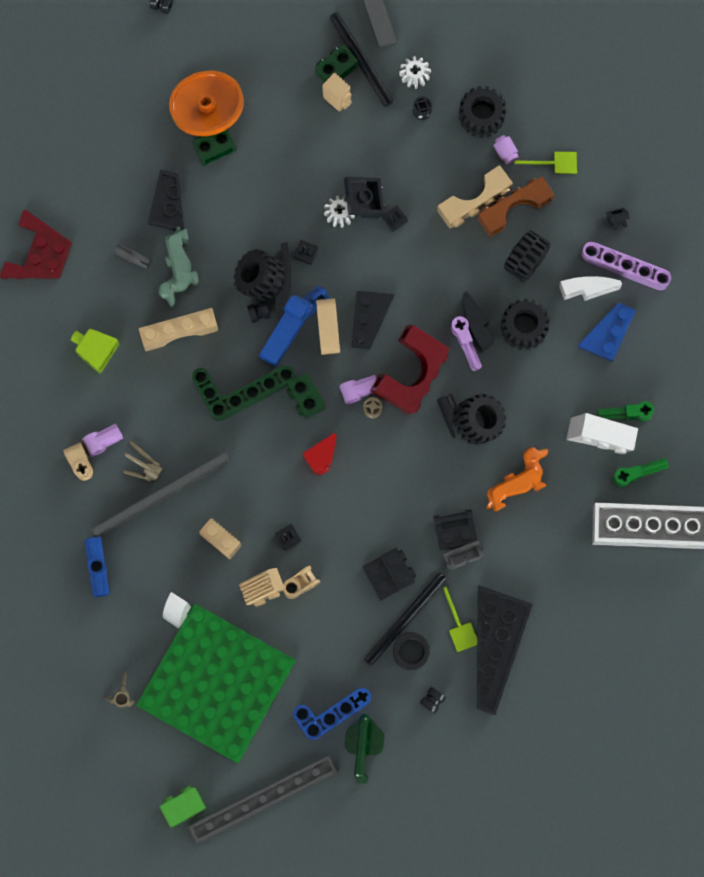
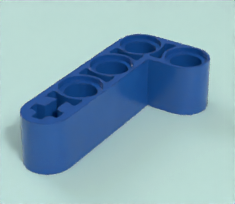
[259,295,313,367]
[293,688,371,740]

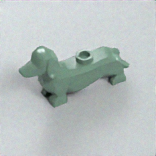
[158,227,199,307]

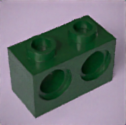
[315,45,358,83]
[192,129,237,166]
[286,372,326,419]

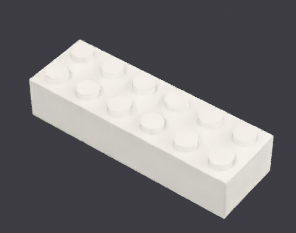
[592,503,704,549]

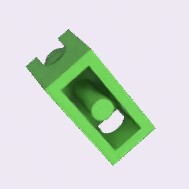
[159,786,207,828]

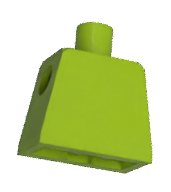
[71,329,120,374]

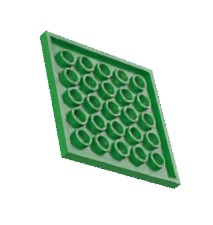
[136,604,296,764]

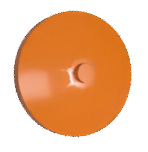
[169,71,244,136]

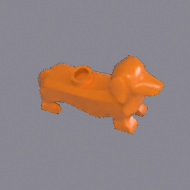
[486,447,548,512]

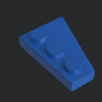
[578,303,636,362]

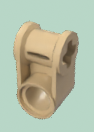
[63,442,93,481]
[283,566,320,599]

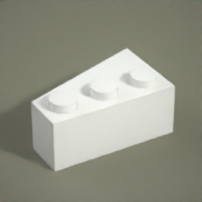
[566,413,638,454]

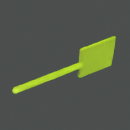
[514,152,577,174]
[443,587,477,652]

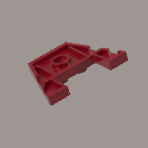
[0,209,72,279]

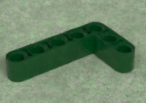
[192,365,295,421]

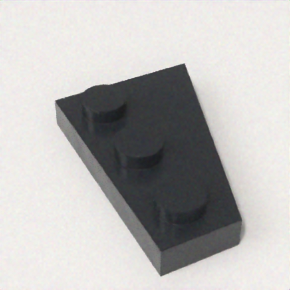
[147,169,184,231]
[351,291,395,349]

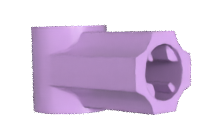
[339,375,377,404]
[82,423,124,457]

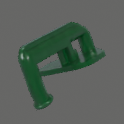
[345,714,385,785]

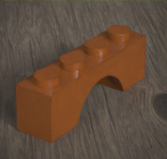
[478,176,554,238]

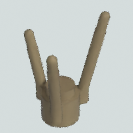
[123,441,163,482]
[103,671,135,707]

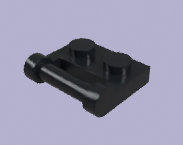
[433,509,477,551]

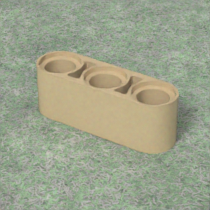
[316,298,340,355]

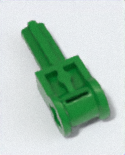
[597,401,654,422]
[613,458,669,488]

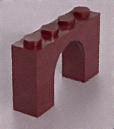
[370,325,450,414]

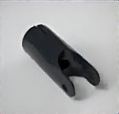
[436,394,457,439]

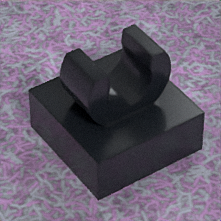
[382,205,408,232]
[606,208,630,230]
[294,240,318,265]
[275,524,301,551]

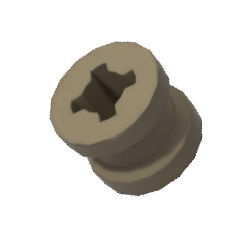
[363,397,382,419]

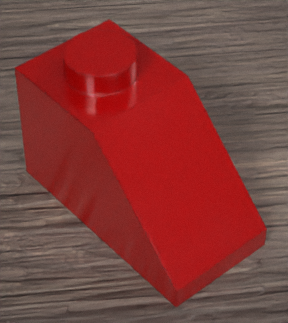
[302,433,337,476]

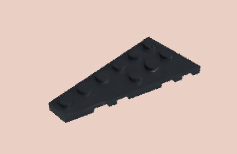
[477,585,533,715]

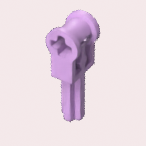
[451,316,482,371]

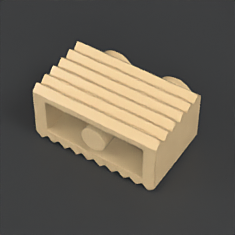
[322,73,352,112]
[199,518,241,559]
[239,568,285,607]

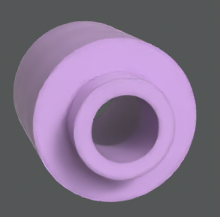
[493,135,519,165]

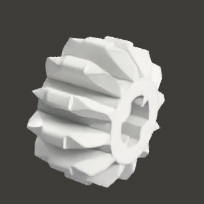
[399,56,431,89]
[324,195,355,228]

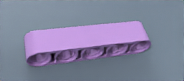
[581,242,671,290]

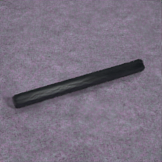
[330,12,393,107]
[364,573,446,665]

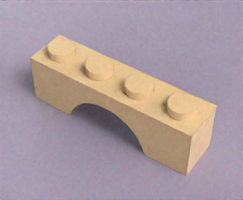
[437,165,513,229]
[139,308,219,351]

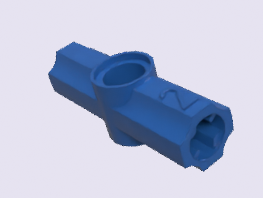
[84,537,110,597]

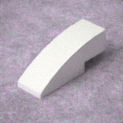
[559,277,622,301]
[163,592,191,629]

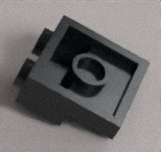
[344,177,386,219]
[362,547,416,601]

